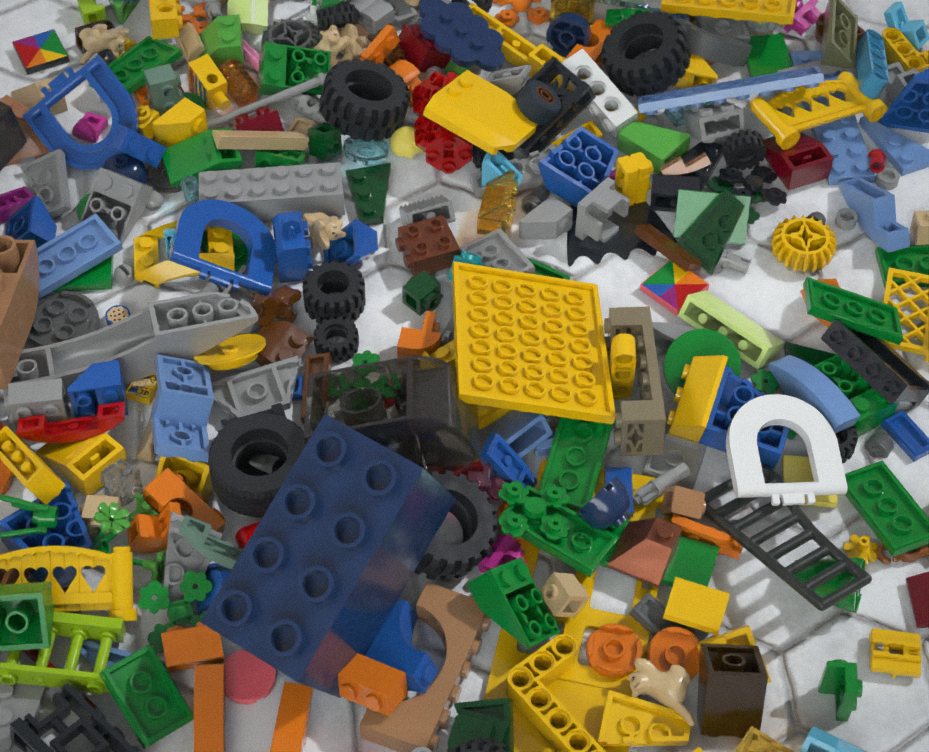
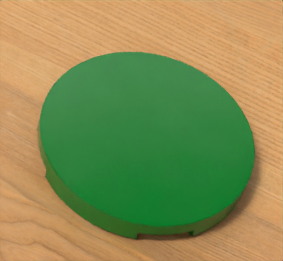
[664,329,741,394]

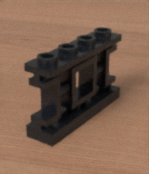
[10,683,142,752]

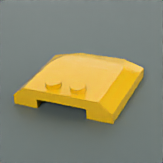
[423,70,537,155]

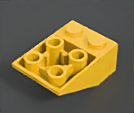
[35,433,128,496]

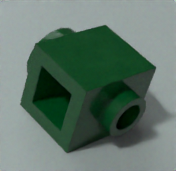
[307,122,342,161]
[402,271,443,316]

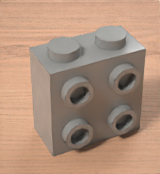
[684,101,745,143]
[4,378,71,431]

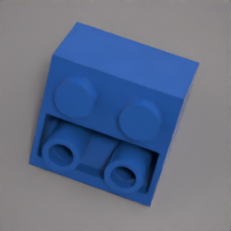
[68,360,128,418]

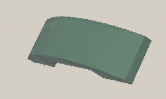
[179,515,243,569]

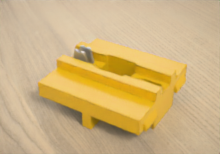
[869,628,922,678]

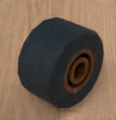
[516,80,561,125]

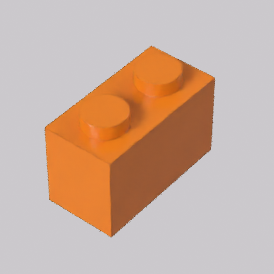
[161,622,224,673]
[338,653,408,716]

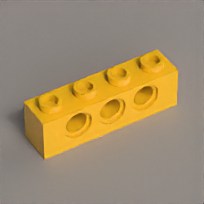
[149,0,183,39]
[0,425,66,505]

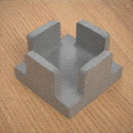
[575,177,630,243]

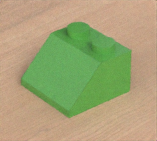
[199,14,244,68]

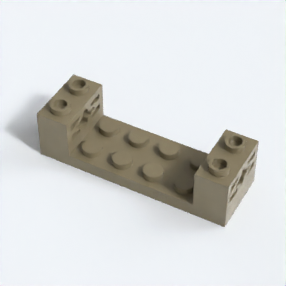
[604,306,666,456]

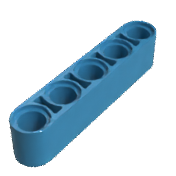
[856,29,889,99]

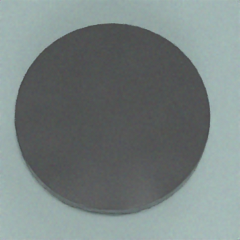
[27,291,100,347]

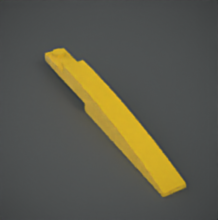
[469,3,647,123]

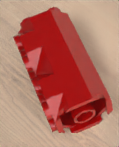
[412,71,472,174]

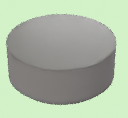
[875,168,900,190]

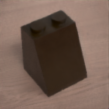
[697,643,768,738]

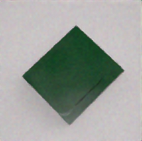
[447,708,510,752]

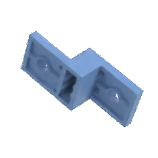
[150,354,214,462]

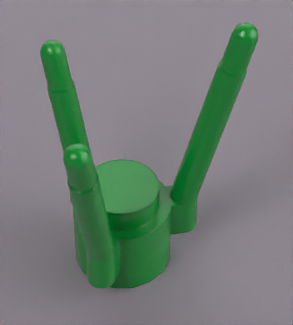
[0,494,59,538]

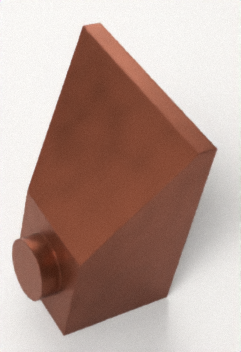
[607,517,682,588]

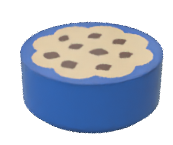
[105,305,131,326]

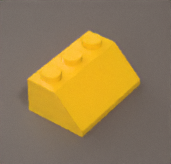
[666,355,728,442]

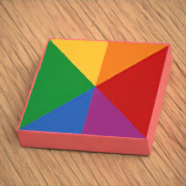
[640,260,709,316]

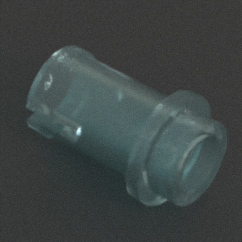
[180,175,199,203]

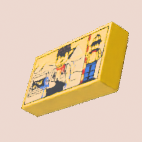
[125,373,157,405]

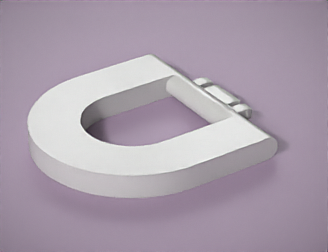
[726,394,848,506]

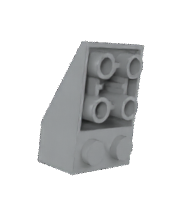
[79,167,153,245]

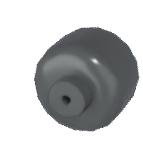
[865,432,894,458]

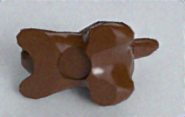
[250,285,301,326]

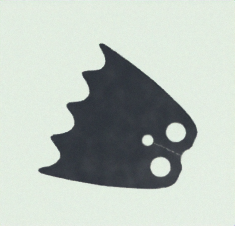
[567,201,677,266]

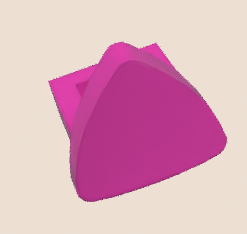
[72,112,109,143]

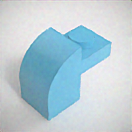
[883,1,929,50]

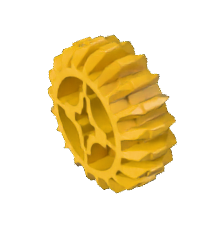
[771,215,837,273]

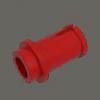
[867,149,886,173]

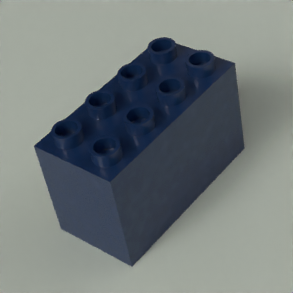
[200,414,456,698]

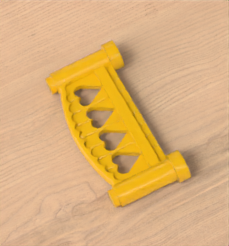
[750,71,887,150]
[0,546,137,621]

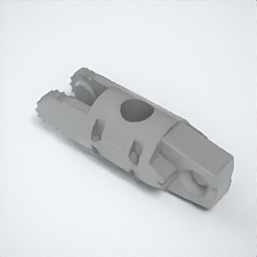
[288,93,329,124]

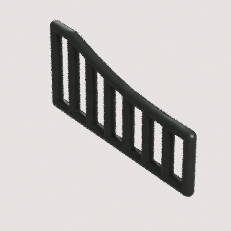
[704,463,872,611]

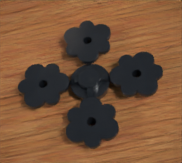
[719,166,787,206]

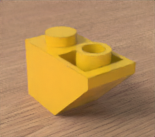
[674,54,718,88]

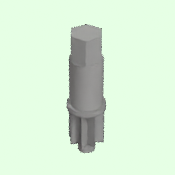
[633,462,691,506]

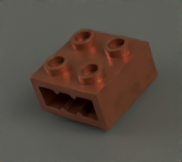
[395,215,460,277]

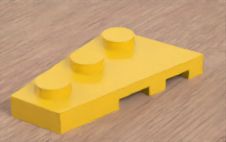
[596,690,691,747]

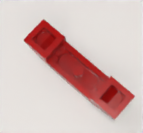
[16,401,125,443]

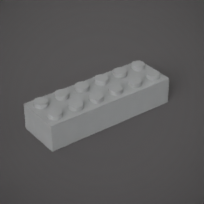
[199,162,345,221]

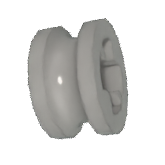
[835,208,858,231]

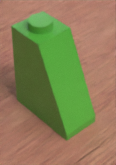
[617,121,691,174]

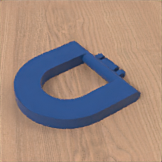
[22,54,139,171]
[169,199,277,296]

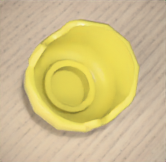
[389,126,425,159]

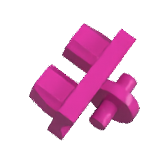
[783,0,822,36]
[477,534,526,573]

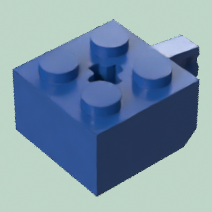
[272,211,313,283]

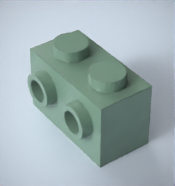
[143,64,184,116]

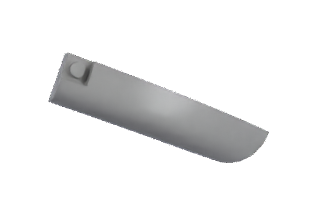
[3,292,258,399]

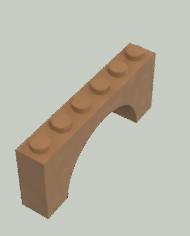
[360,582,492,752]

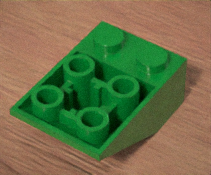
[257,42,331,96]
[162,128,242,186]
[813,354,899,437]
[467,557,560,649]

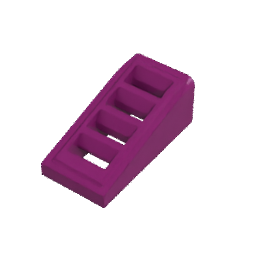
[0,187,34,224]

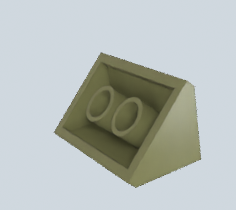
[821,0,858,69]

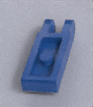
[480,433,538,488]

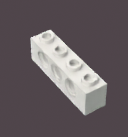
[560,49,638,138]

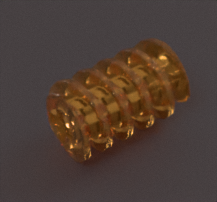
[219,59,258,107]

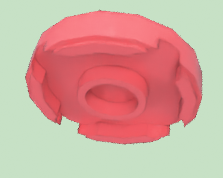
[222,649,277,704]

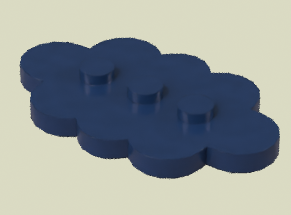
[419,0,505,72]

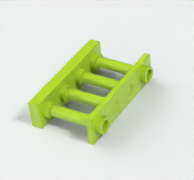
[0,611,126,694]

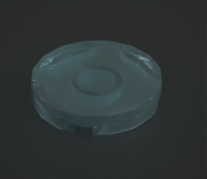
[343,136,389,166]

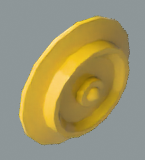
[194,334,266,370]

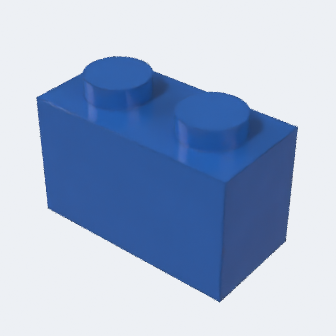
[106,123,167,168]

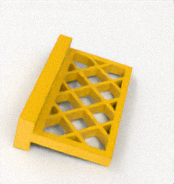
[883,267,929,362]

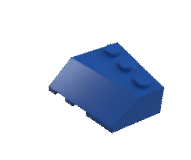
[878,68,929,133]
[538,126,619,208]
[699,365,789,469]
[0,481,93,586]

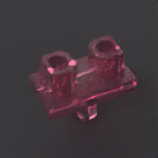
[468,463,508,502]

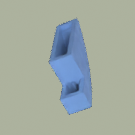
[838,177,910,253]
[767,355,860,433]
[479,410,553,481]

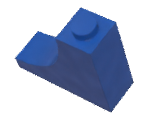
[365,599,438,693]

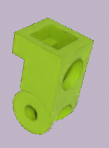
[77,0,107,25]

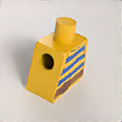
[188,54,231,111]

